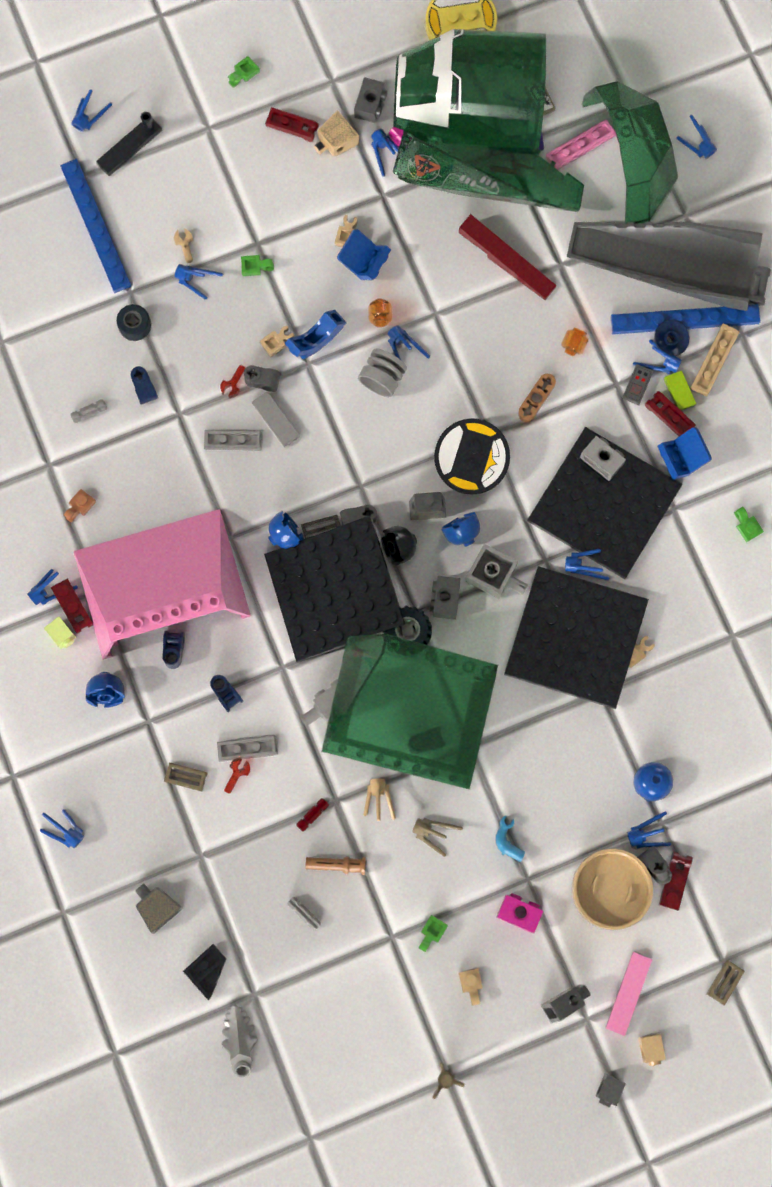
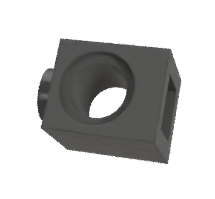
[596,1074,626,1108]

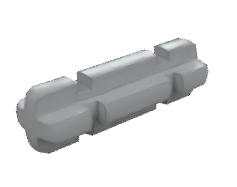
[70,399,107,423]
[288,897,321,930]

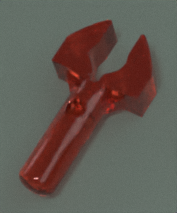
[220,365,245,399]
[224,757,250,794]

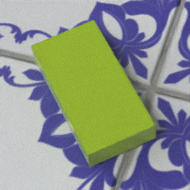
[664,370,696,411]

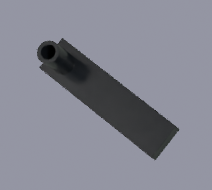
[96,112,163,176]

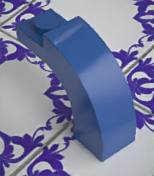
[285,310,347,359]

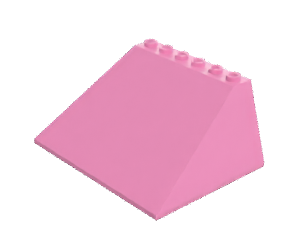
[73,509,251,660]

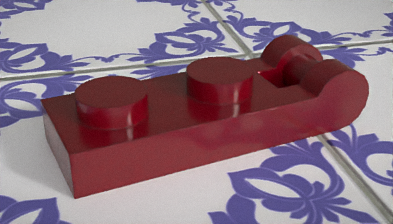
[265,107,319,142]
[644,391,696,436]
[50,578,93,634]
[659,851,693,911]

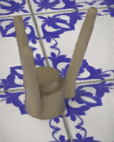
[412,818,463,857]
[432,1062,465,1099]

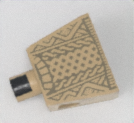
[314,111,359,156]

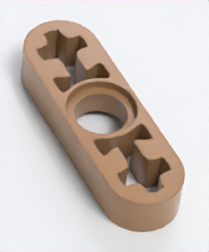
[518,374,556,422]

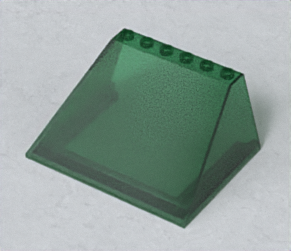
[321,634,498,790]

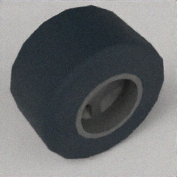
[116,304,152,341]

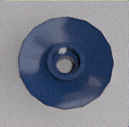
[654,320,690,356]

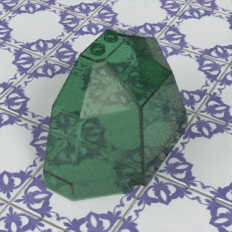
[582,81,678,224]

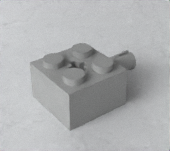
[465,544,528,599]
[300,678,359,727]

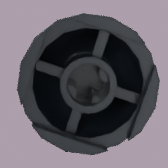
[381,526,417,566]

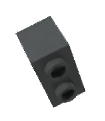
[354,77,387,123]
[430,576,461,620]

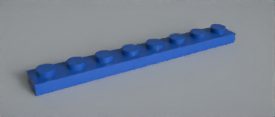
[60,159,131,294]
[610,304,761,335]

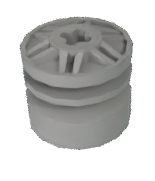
[358,349,407,397]

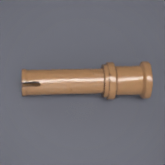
[305,856,366,875]

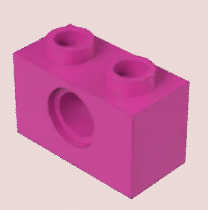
[496,893,543,933]

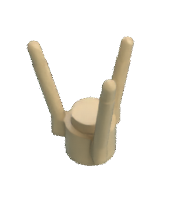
[363,778,396,821]

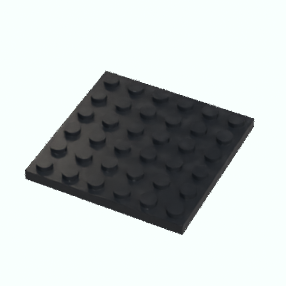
[527,427,683,579]
[264,515,405,663]
[504,566,649,709]

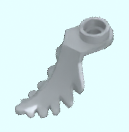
[222,1004,257,1077]

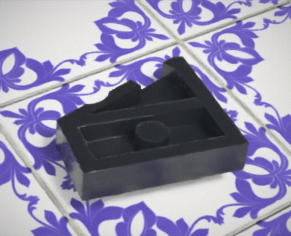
[183,944,227,1000]

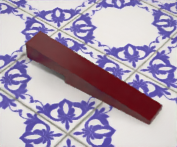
[459,214,557,300]

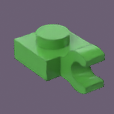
[228,56,260,87]
[241,255,274,276]
[734,507,764,543]
[419,915,448,952]

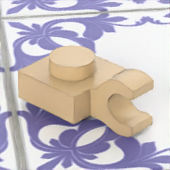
[459,969,483,1006]

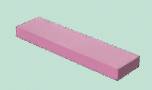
[545,119,616,171]
[605,952,652,1036]

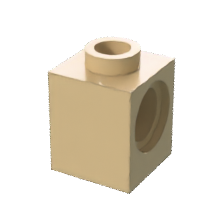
[638,1034,666,1066]

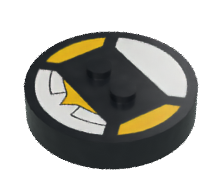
[434,418,510,495]

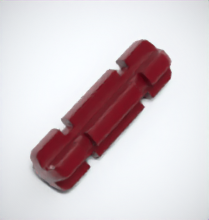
[296,798,329,831]

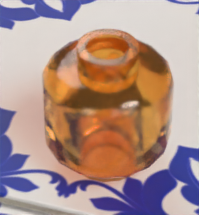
[368,298,392,327]
[561,327,589,357]

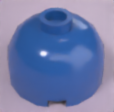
[268,511,304,549]
[441,512,480,547]
[86,672,125,708]
[633,762,673,802]

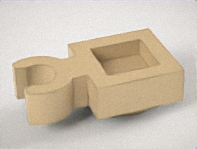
[335,215,357,247]
[260,326,294,357]
[629,636,655,668]

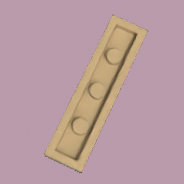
[690,324,740,397]

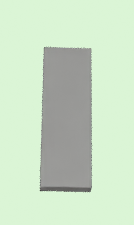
[252,392,300,447]
[204,430,261,451]
[217,735,277,762]

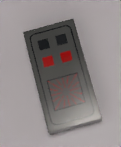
[622,364,654,405]

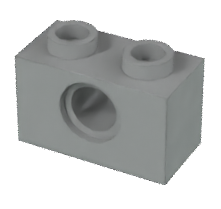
[580,436,626,481]

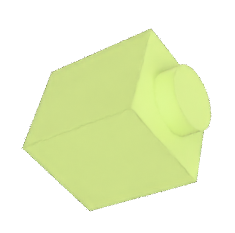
[44,617,76,649]

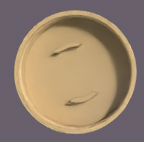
[572,849,653,930]

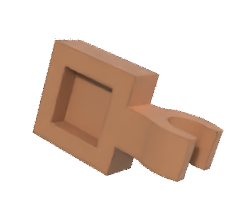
[64,489,96,523]

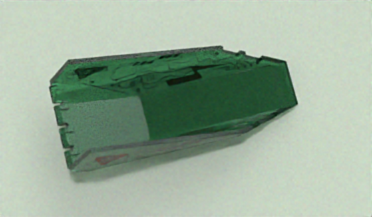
[393,92,584,212]

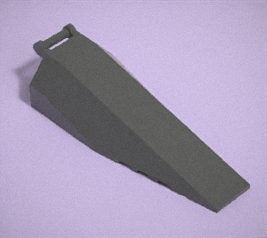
[567,222,771,311]

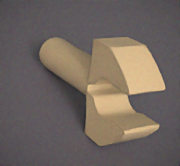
[174,228,193,263]

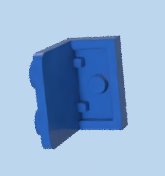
[337,229,391,280]
[657,427,712,479]

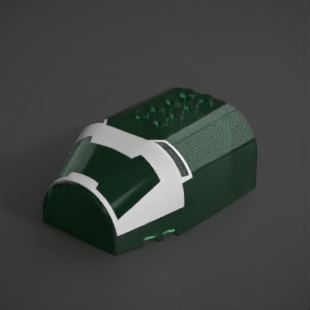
[393,29,546,148]

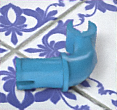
[496,815,525,862]

